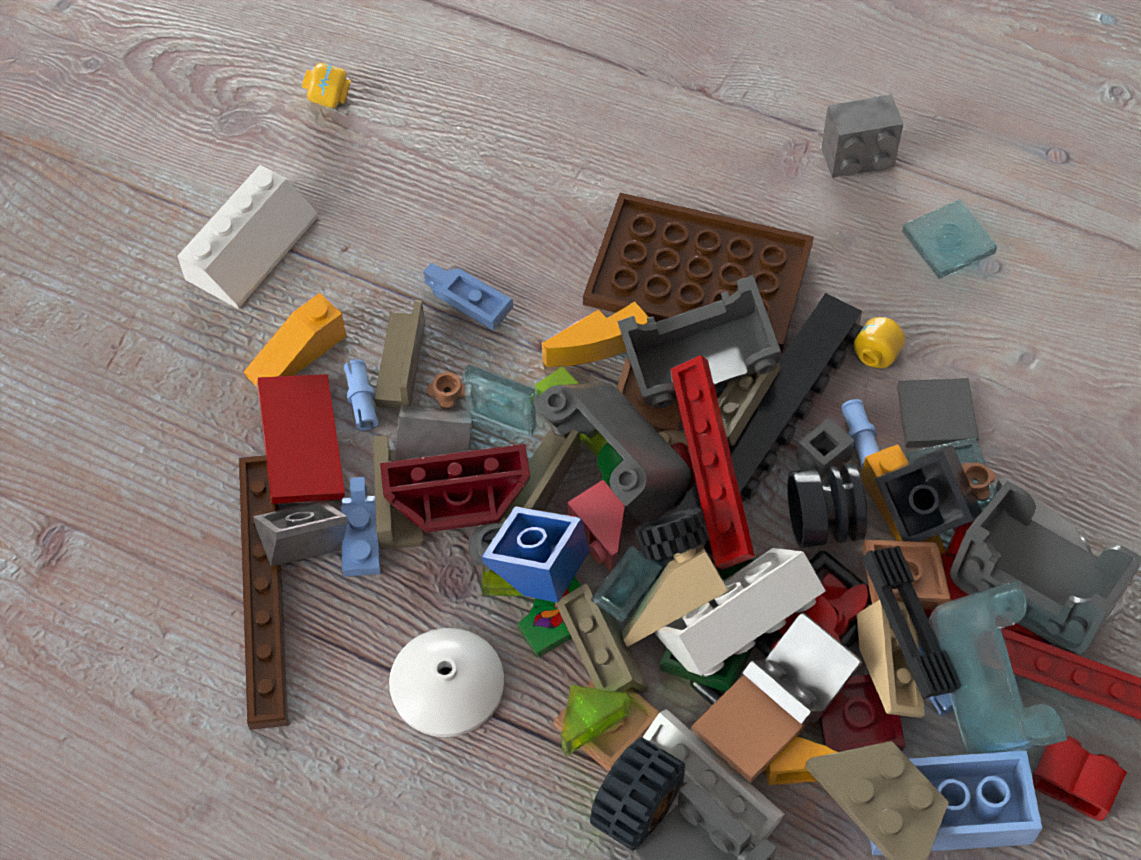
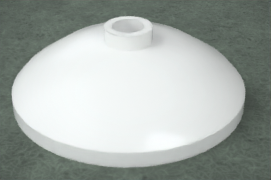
[389,628,504,737]

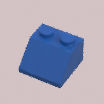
[482,507,590,603]

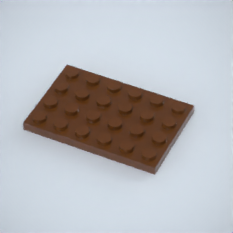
[583,193,814,352]

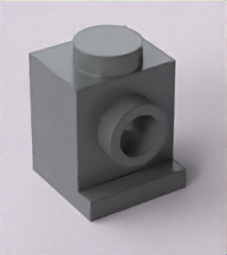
[796,417,855,480]

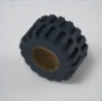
[590,737,685,851]

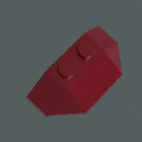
[380,444,530,533]

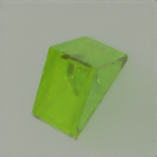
[561,685,631,757]

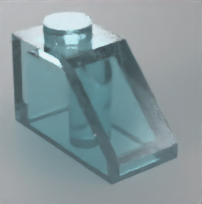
[591,546,662,622]

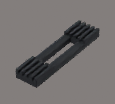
[862,546,962,699]

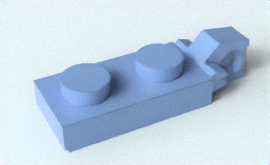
[423,262,513,331]
[341,477,381,577]

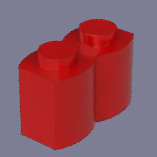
[1032,734,1127,821]

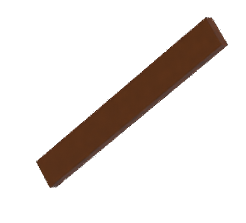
[239,455,288,730]

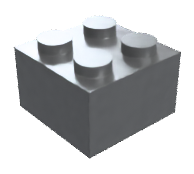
[821,94,904,178]

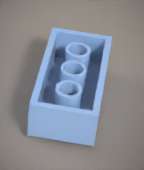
[870,751,1042,855]

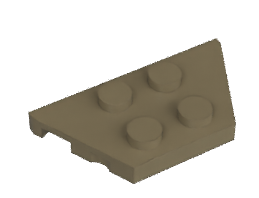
[805,741,949,860]

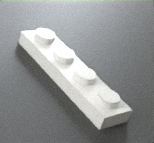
[643,709,785,845]

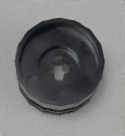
[787,463,867,548]

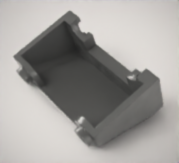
[617,275,782,409]
[532,382,693,524]
[950,481,1141,655]

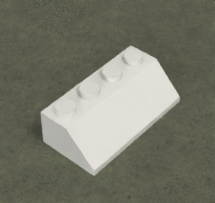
[177,165,318,309]
[654,548,825,676]

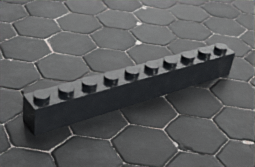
[645,293,863,578]

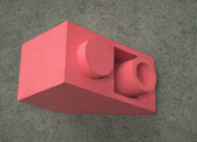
[567,480,625,572]

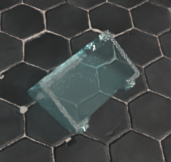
[930,580,1067,754]

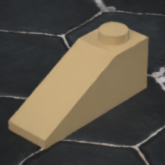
[622,544,728,647]
[857,600,925,718]

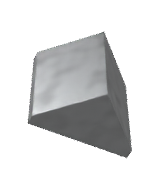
[395,405,472,461]
[253,501,348,567]

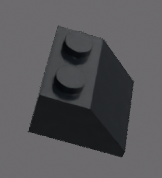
[875,444,982,542]

